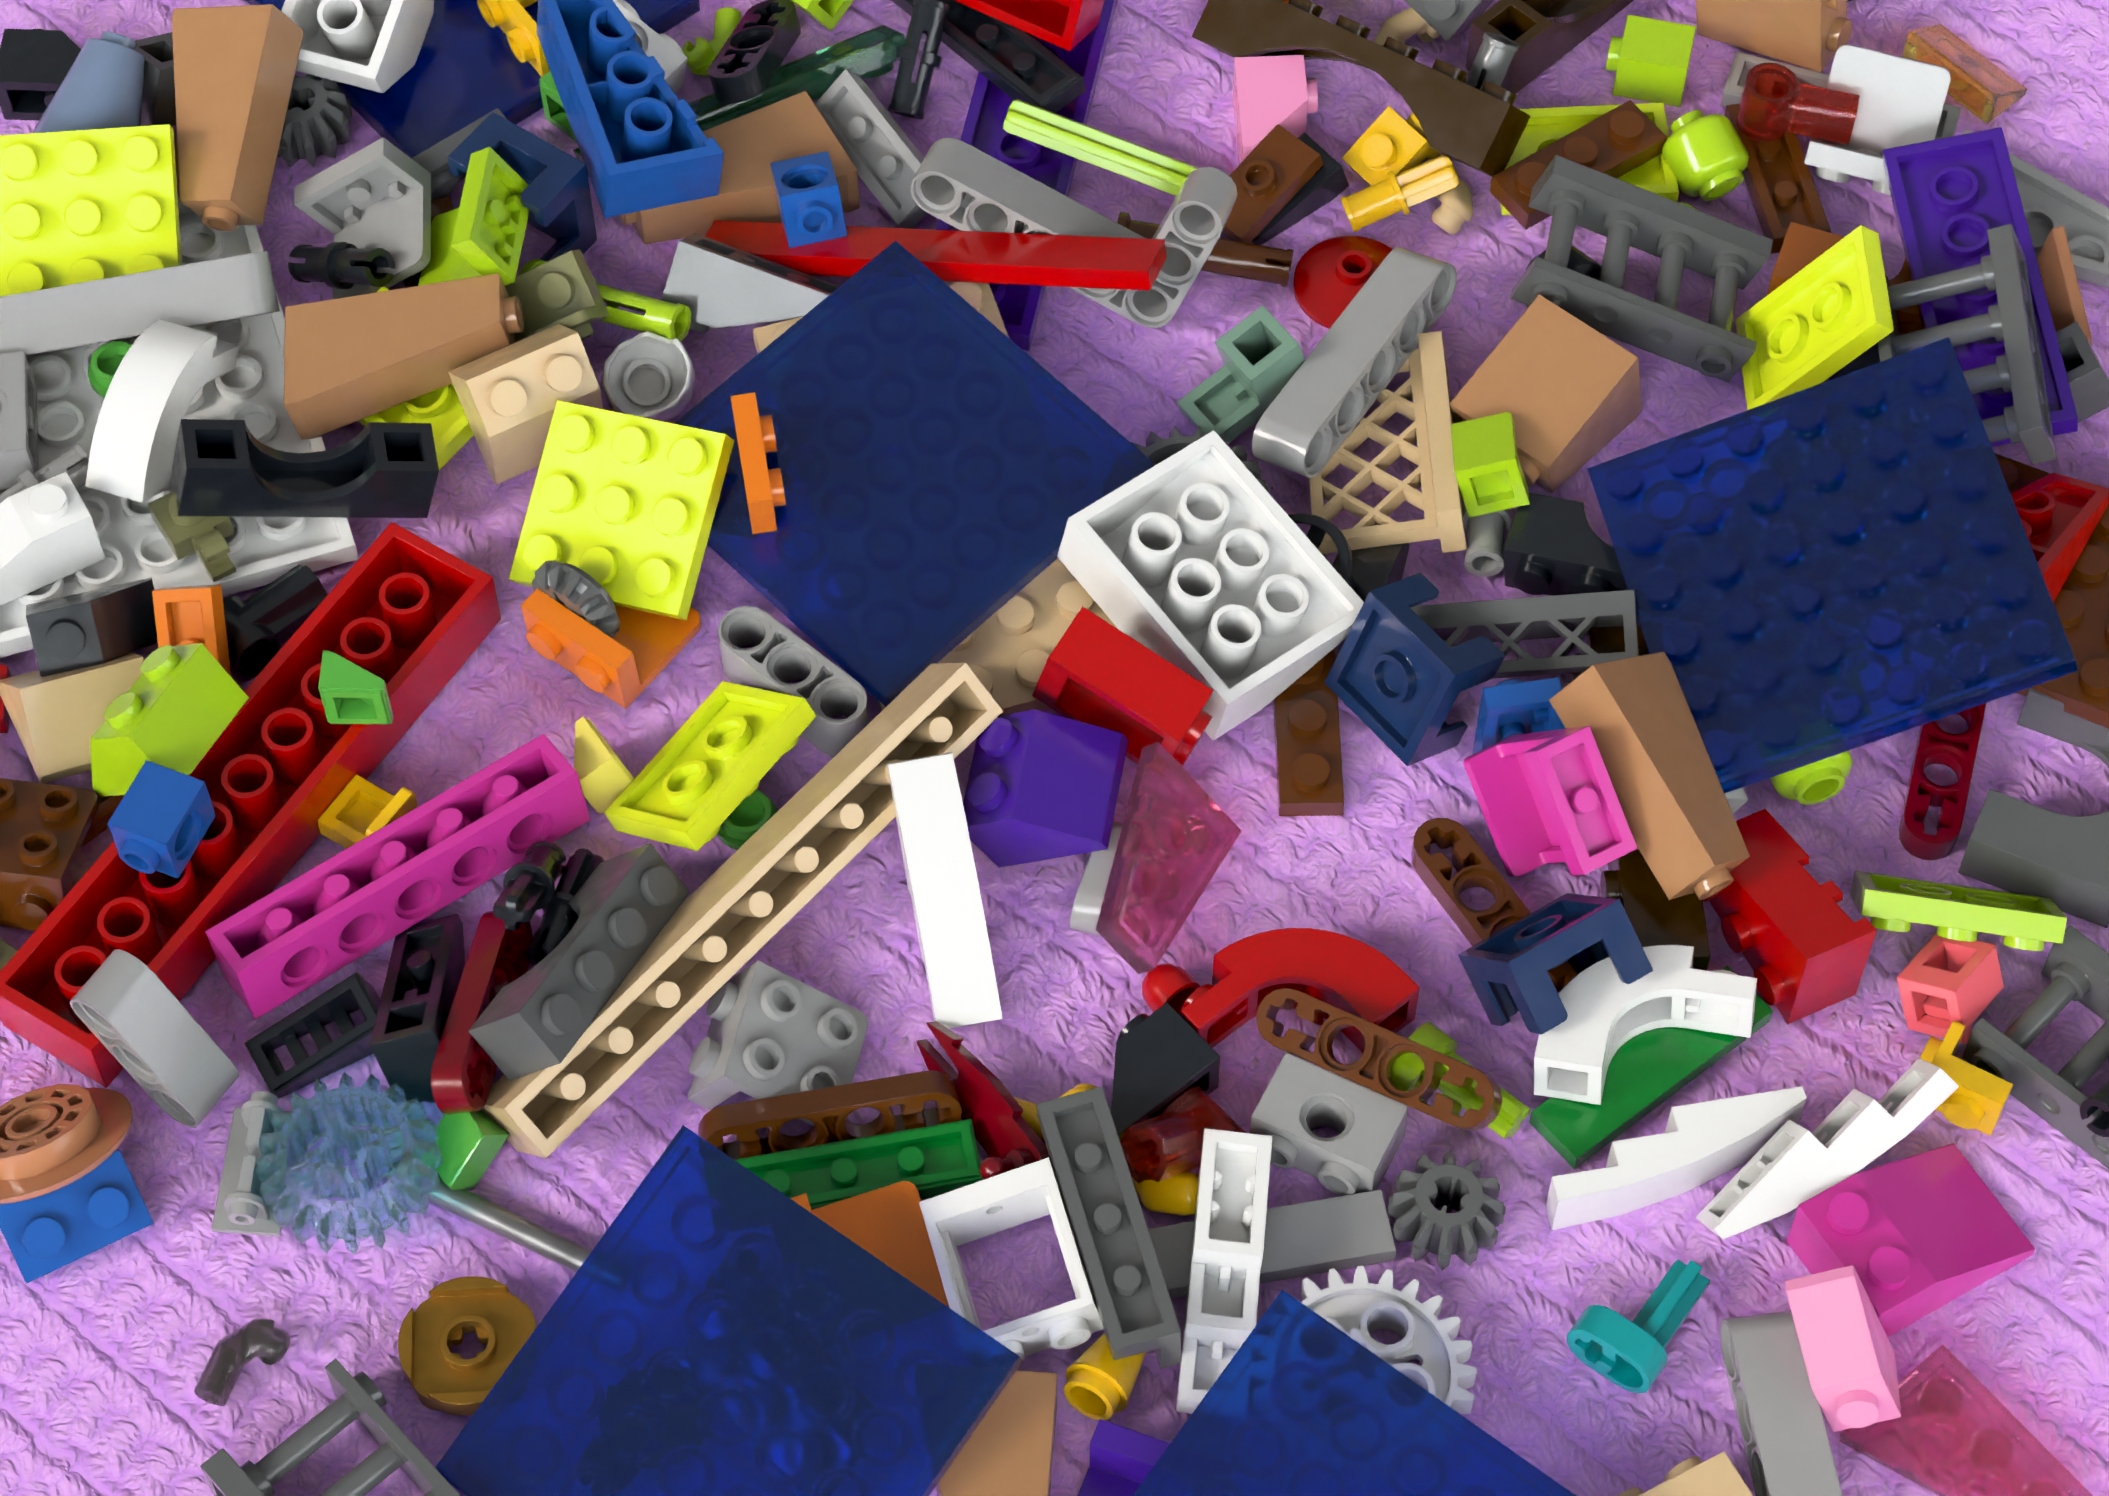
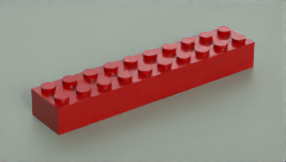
[0,522,501,1088]

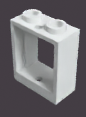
[919,1157,1103,1370]

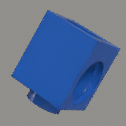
[770,151,847,248]
[107,760,216,878]

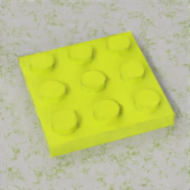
[0,124,182,297]
[509,400,735,621]

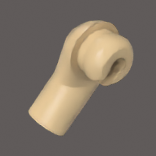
[1373,7,1440,46]
[1426,159,1474,235]

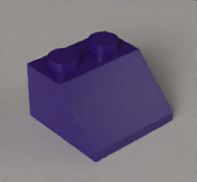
[963,709,1128,868]

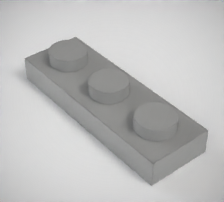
[815,69,927,229]

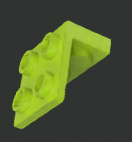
[418,147,530,286]

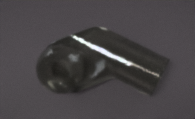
[194,1318,291,1406]

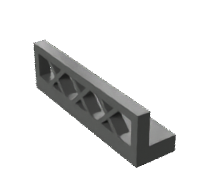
[1411,590,1639,679]
[1036,1086,1181,1369]

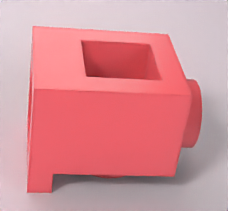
[1897,932,2004,1044]

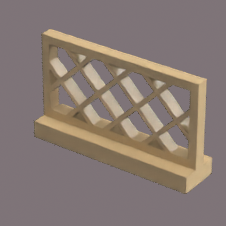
[1309,330,1467,554]

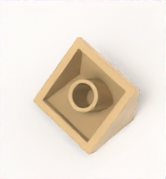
[0,653,144,783]

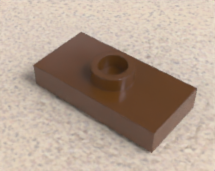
[1223,124,1324,243]

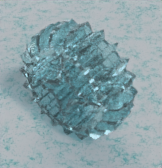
[255,1072,443,1255]

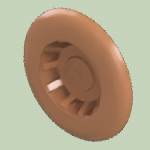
[0,1084,132,1204]

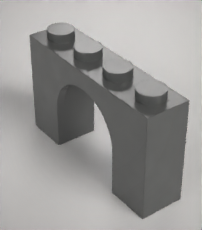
[1958,688,2109,928]

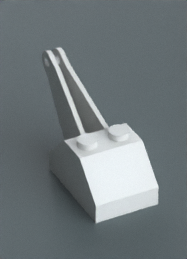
[281,0,434,93]

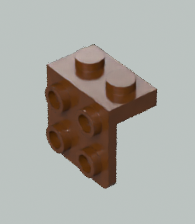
[0,778,99,931]

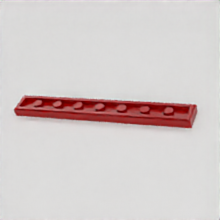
[704,220,1167,291]

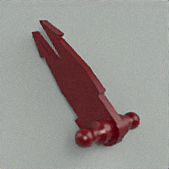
[916,1021,1052,1179]

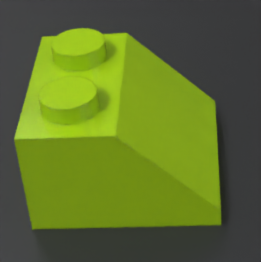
[90,643,249,797]

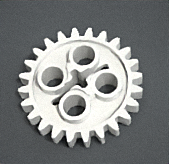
[1249,1266,1477,1488]

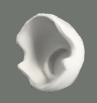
[602,331,695,421]

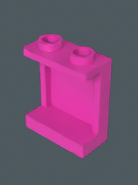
[1463,726,1638,877]

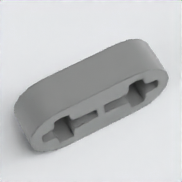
[1070,821,1139,937]

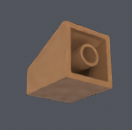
[1696,0,1852,73]
[1450,294,1642,493]

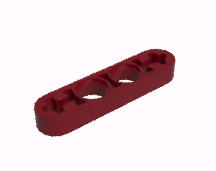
[1899,662,1990,860]
[431,911,533,1115]

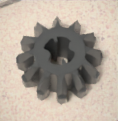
[277,74,352,167]
[1388,1149,1506,1271]

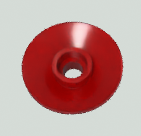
[1293,236,1393,329]

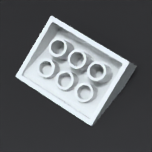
[1057,430,1364,741]

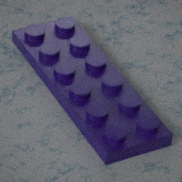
[1883,127,2078,454]

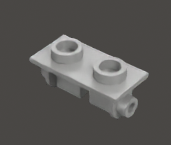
[211,1091,302,1237]

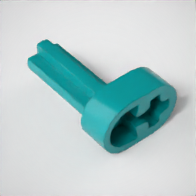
[1567,1259,1710,1393]

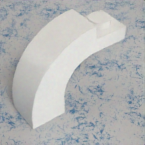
[86,319,239,502]
[1534,945,1757,1105]

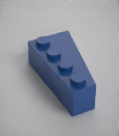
[536,0,724,218]

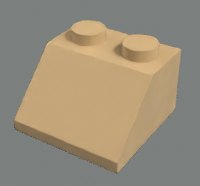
[448,324,603,485]

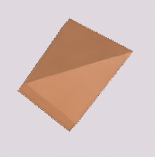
[2037,226,2092,346]

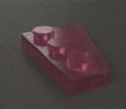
[1095,742,1241,974]
[1839,1344,2093,1496]

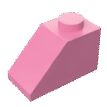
[1233,55,1318,165]
[1785,1265,1901,1432]

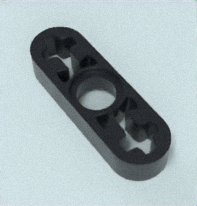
[708,0,801,104]

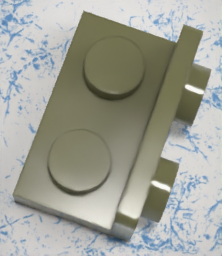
[505,249,609,342]

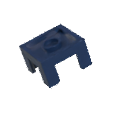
[447,112,597,262]
[1324,572,1506,766]
[1458,893,1654,1035]

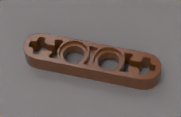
[1411,818,1578,993]
[1256,988,1502,1130]
[698,1071,962,1164]

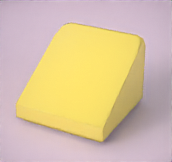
[574,716,634,814]

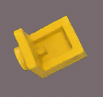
[1342,106,1442,186]
[317,774,418,849]
[1920,1020,2013,1136]

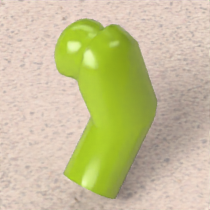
[682,7,743,77]

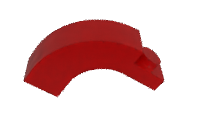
[1181,928,1420,1053]

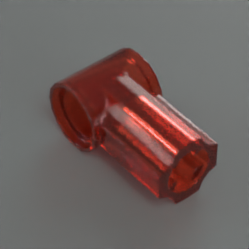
[1736,63,1860,145]
[1120,1087,1247,1183]

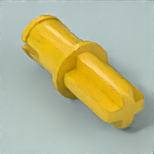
[1340,155,1459,232]

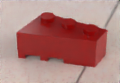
[1703,809,1877,1024]

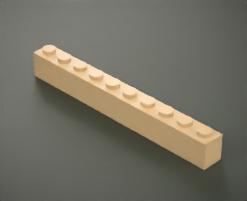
[481,662,1003,1158]

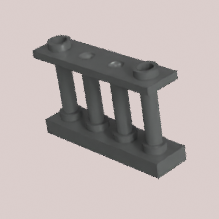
[1510,155,1772,383]
[1878,224,2057,494]
[1962,925,2109,1169]
[200,1358,461,1496]

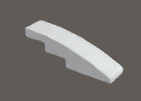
[887,752,1003,1029]
[1696,1058,1959,1239]
[1545,1086,1806,1230]
[1176,1128,1272,1420]

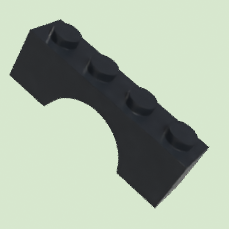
[172,419,439,518]
[1503,492,1767,635]

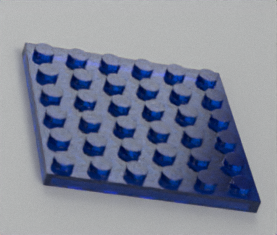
[1587,337,2078,794]

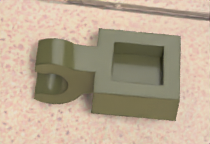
[148,491,237,582]

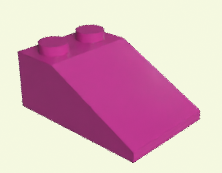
[1787,1143,2035,1337]

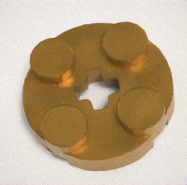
[398,1276,540,1415]

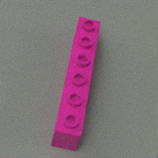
[205,733,590,1020]

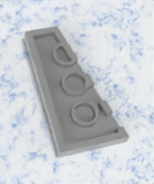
[1962,129,2109,288]

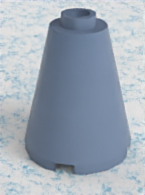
[32,31,145,133]

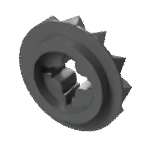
[532,560,620,638]

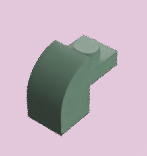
[1177,305,1305,444]

